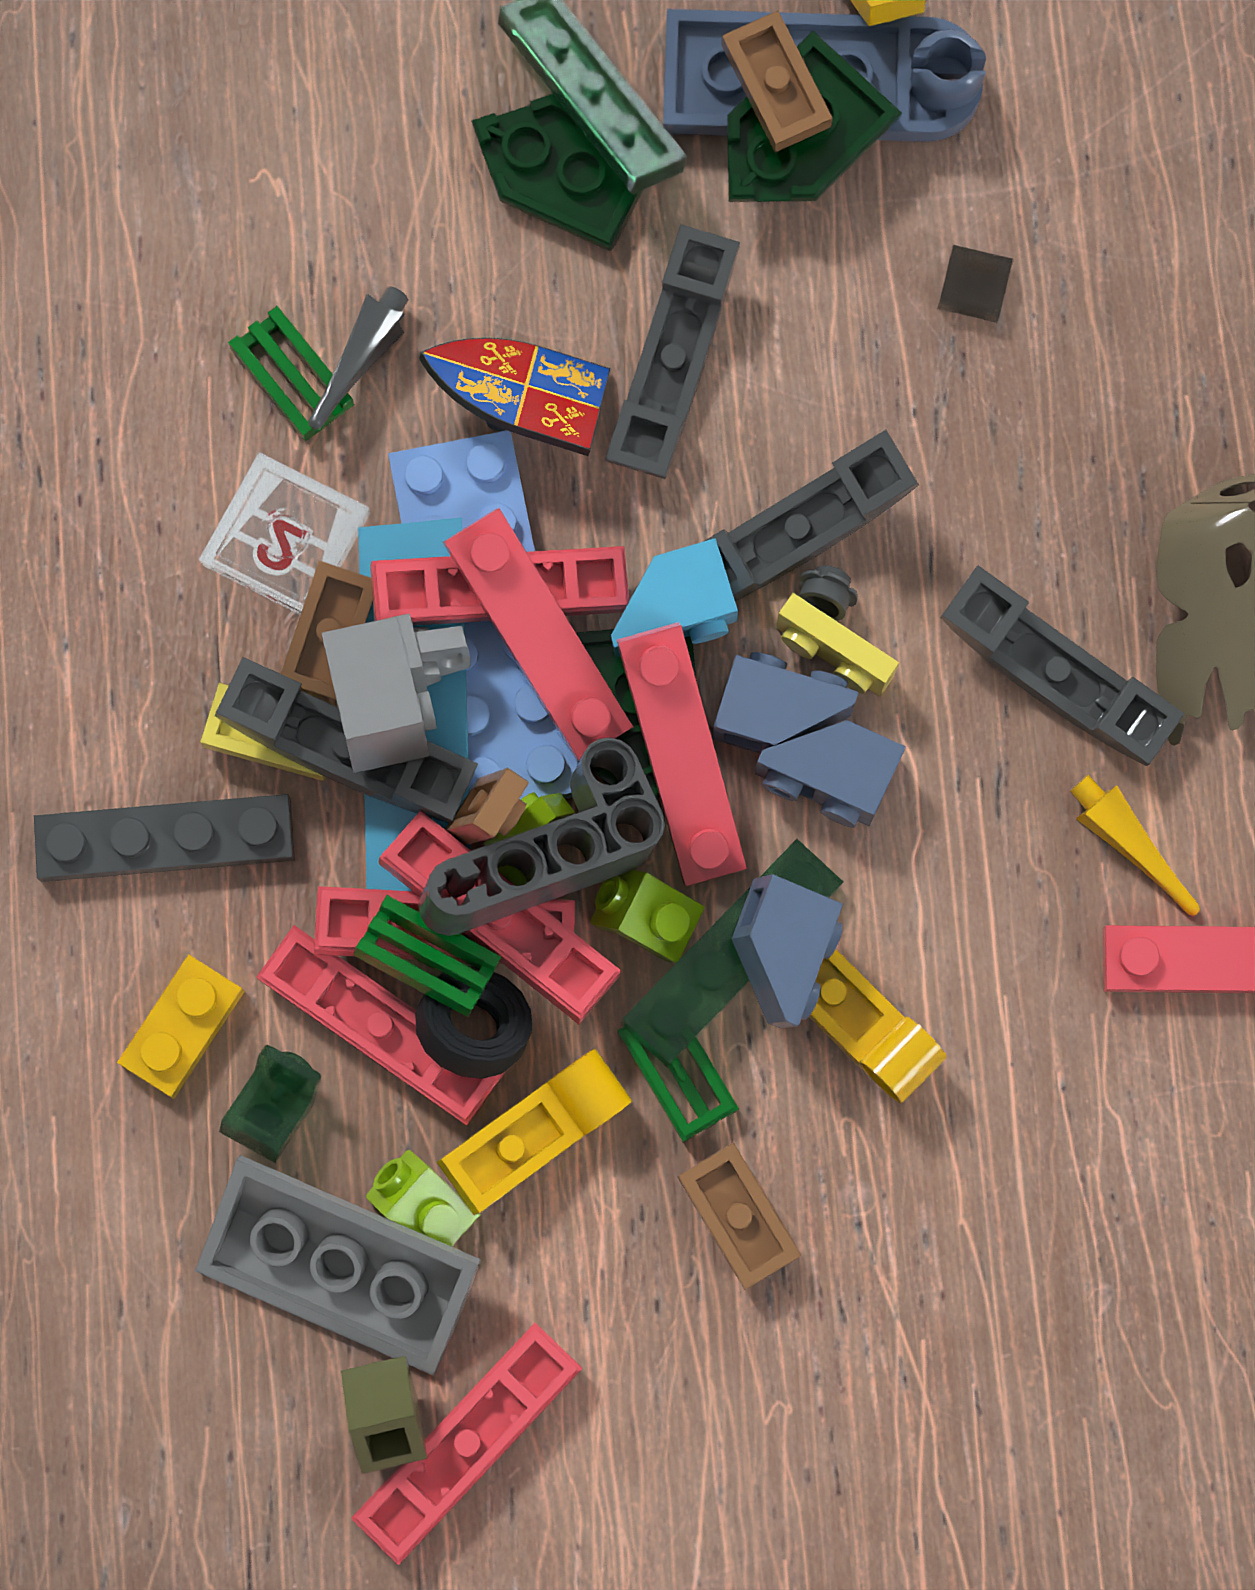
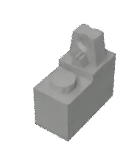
[321,613,471,773]

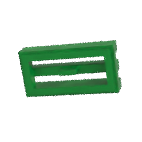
[228,306,354,442]
[354,895,501,1017]
[618,998,739,1143]

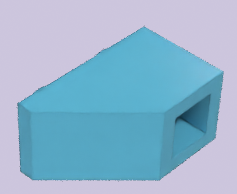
[611,538,738,658]

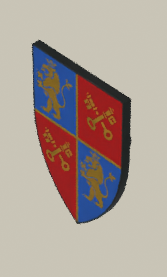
[419,338,611,456]

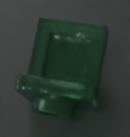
[219,1045,321,1163]

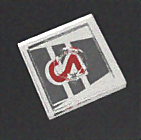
[199,452,370,615]

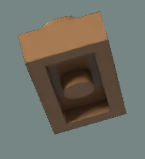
[721,10,833,152]
[281,560,373,700]
[445,768,530,845]
[677,1143,802,1290]

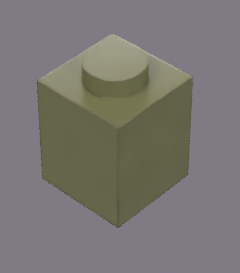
[341,1356,427,1474]

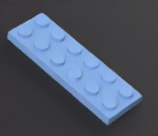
[388,431,578,799]

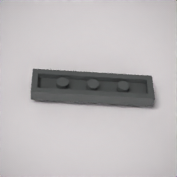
[33,794,295,882]

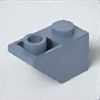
[712,652,858,754]
[754,720,906,828]
[732,874,843,1028]

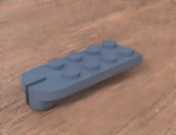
[663,9,986,142]

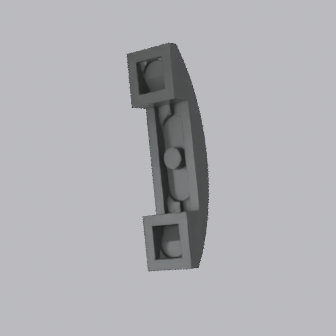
[605,224,740,479]
[705,430,919,601]
[940,565,1185,766]
[215,657,478,823]

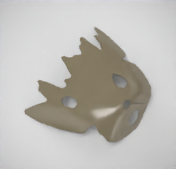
[1156,474,1255,746]

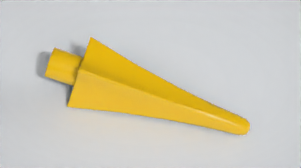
[1070,774,1200,916]

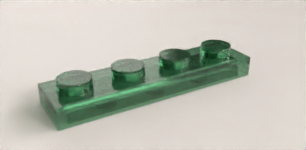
[498,0,687,194]
[620,839,844,1068]

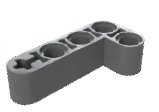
[419,738,665,935]

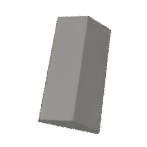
[195,1155,481,1376]

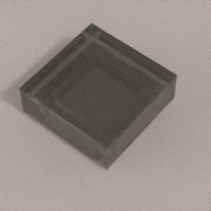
[937,245,1013,323]

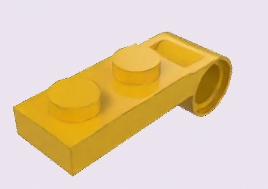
[809,949,947,1104]
[436,1048,633,1215]

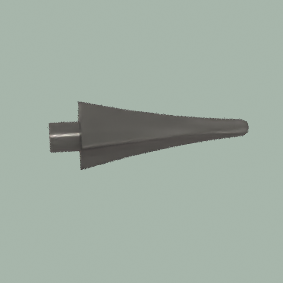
[309,287,408,430]

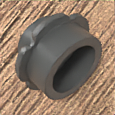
[798,565,858,621]

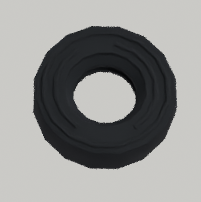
[415,966,532,1079]

